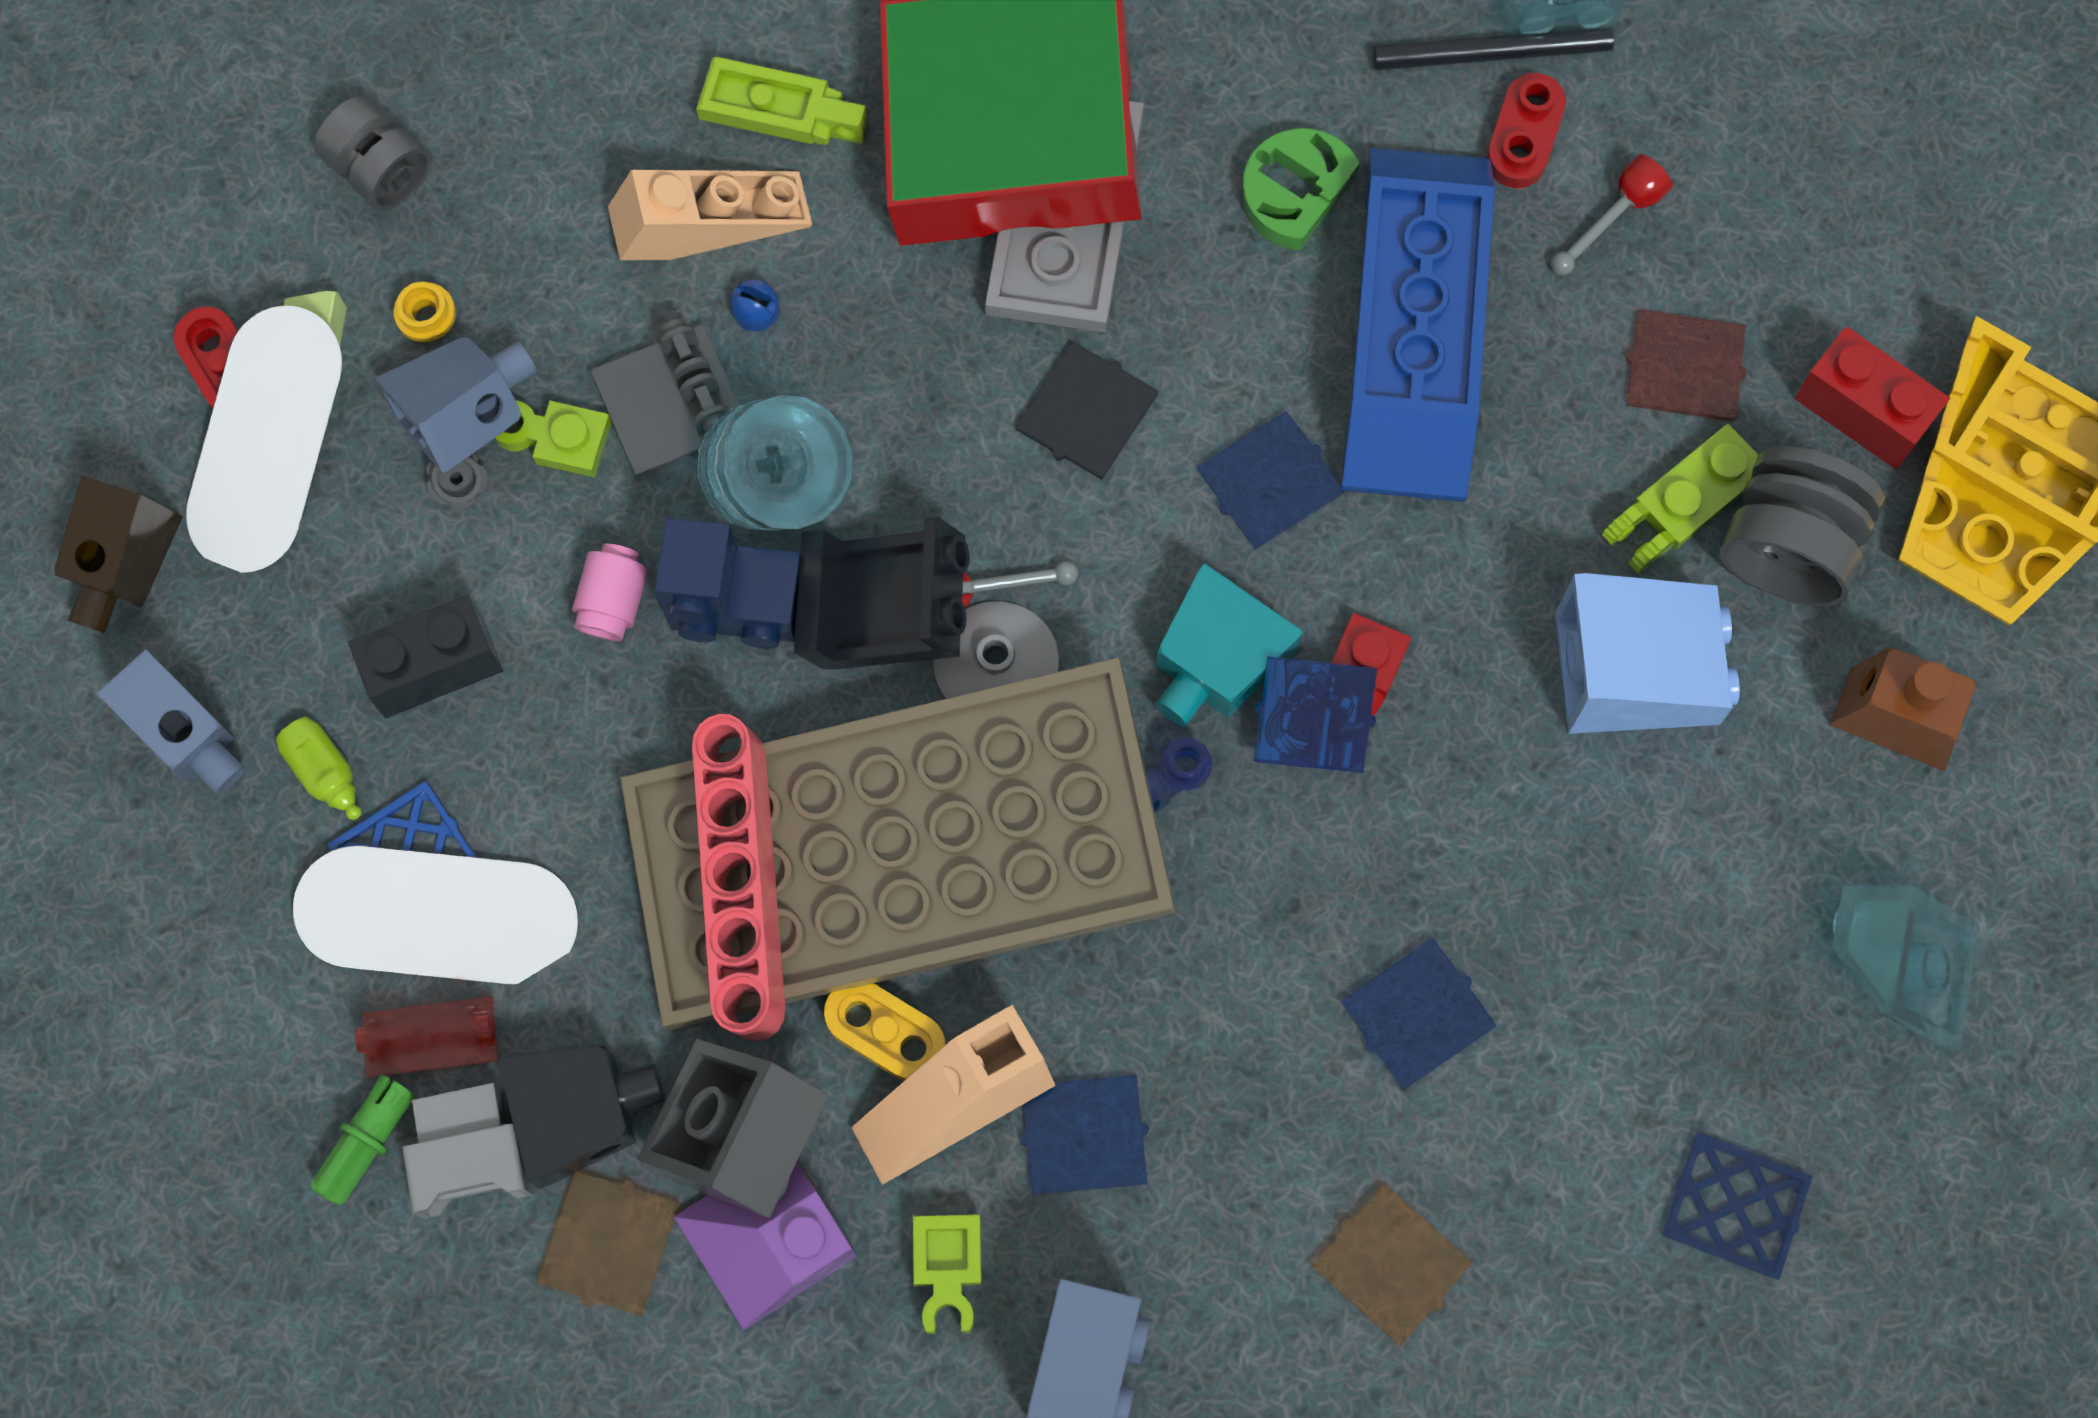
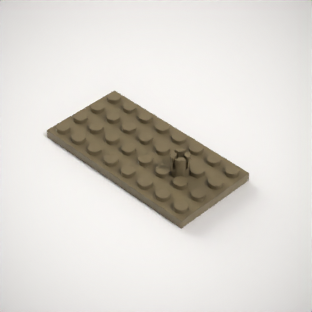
[620,657,1177,1030]

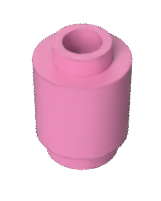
[572,543,649,641]

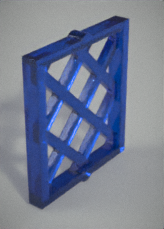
[1662,1133,1813,1280]

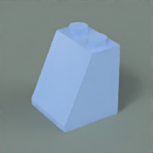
[1555,573,1740,734]

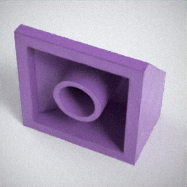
[674,1161,857,1330]

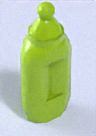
[276,717,361,820]

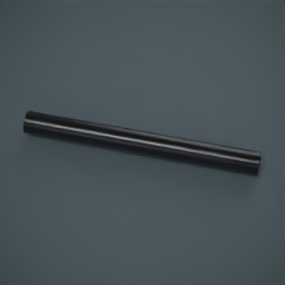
[1373,27,1614,70]

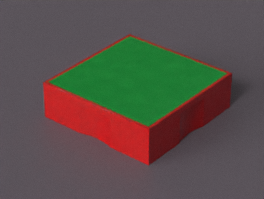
[880,0,1142,246]

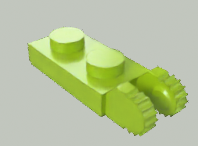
[1602,423,1758,574]

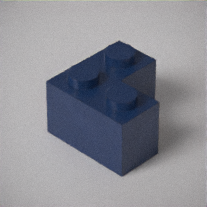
[655,518,800,649]

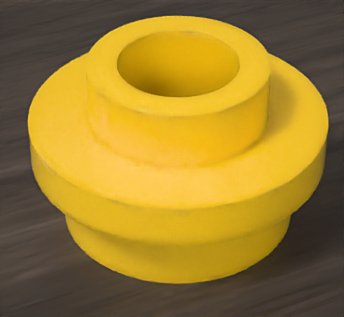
[393,282,456,342]

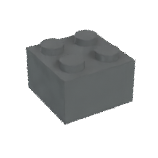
[637,1039,829,1219]

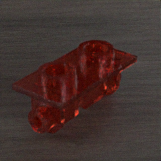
[355,996,498,1078]

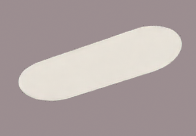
[186,306,342,573]
[293,846,578,984]

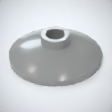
[933,601,1059,699]

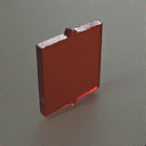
[1626,310,1747,422]

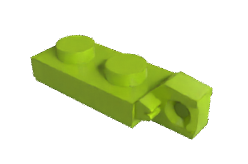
[696,56,869,145]

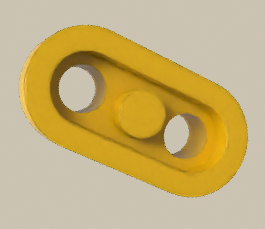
[824,983,946,1081]

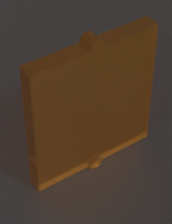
[537,1171,680,1316]
[1311,1184,1472,1346]

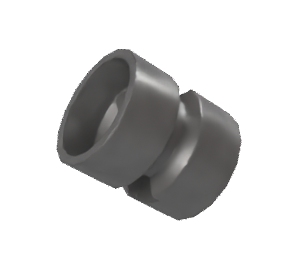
[314,96,431,211]

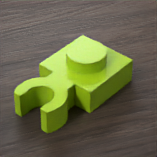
[495,400,612,478]
[913,1215,982,1334]

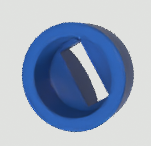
[730,278,780,331]

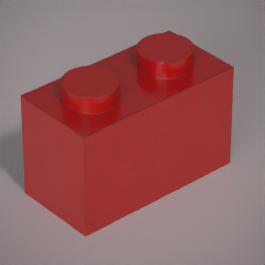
[1794,326,1950,470]

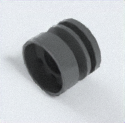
[1719,446,1886,607]

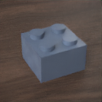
[1027,1279,1151,1418]

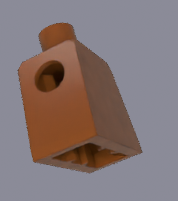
[1829,648,1977,771]

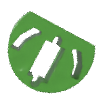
[1242,128,1360,250]

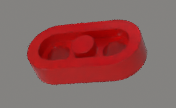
[1486,73,1566,188]
[174,307,239,408]

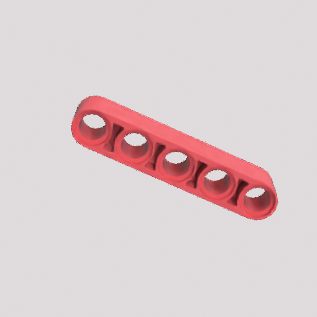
[692,714,786,1041]

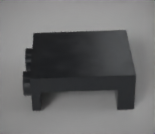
[794,517,970,670]

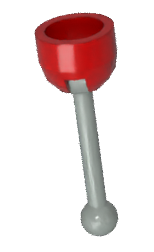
[1550,154,1673,276]
[962,561,1078,608]

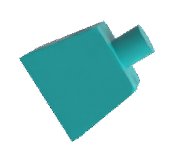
[1155,563,1303,727]

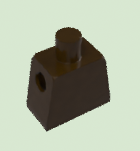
[55,475,183,633]

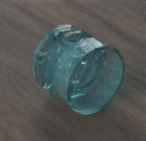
[697,395,853,531]

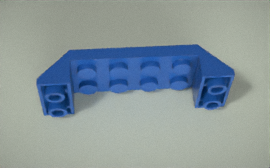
[1341,148,1495,502]

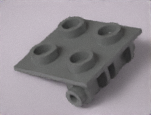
[590,319,750,477]

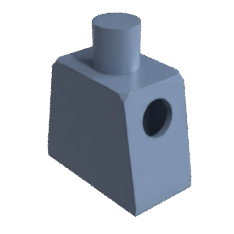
[375,337,537,474]
[96,649,246,795]

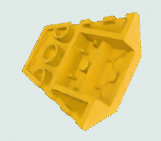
[1897,316,2098,626]

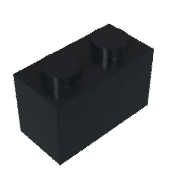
[348,594,504,719]

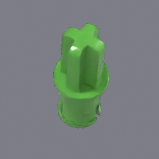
[311,1074,416,1205]

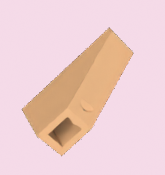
[608,170,812,260]
[851,1005,1056,1185]

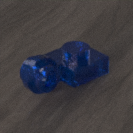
[1147,738,1212,813]

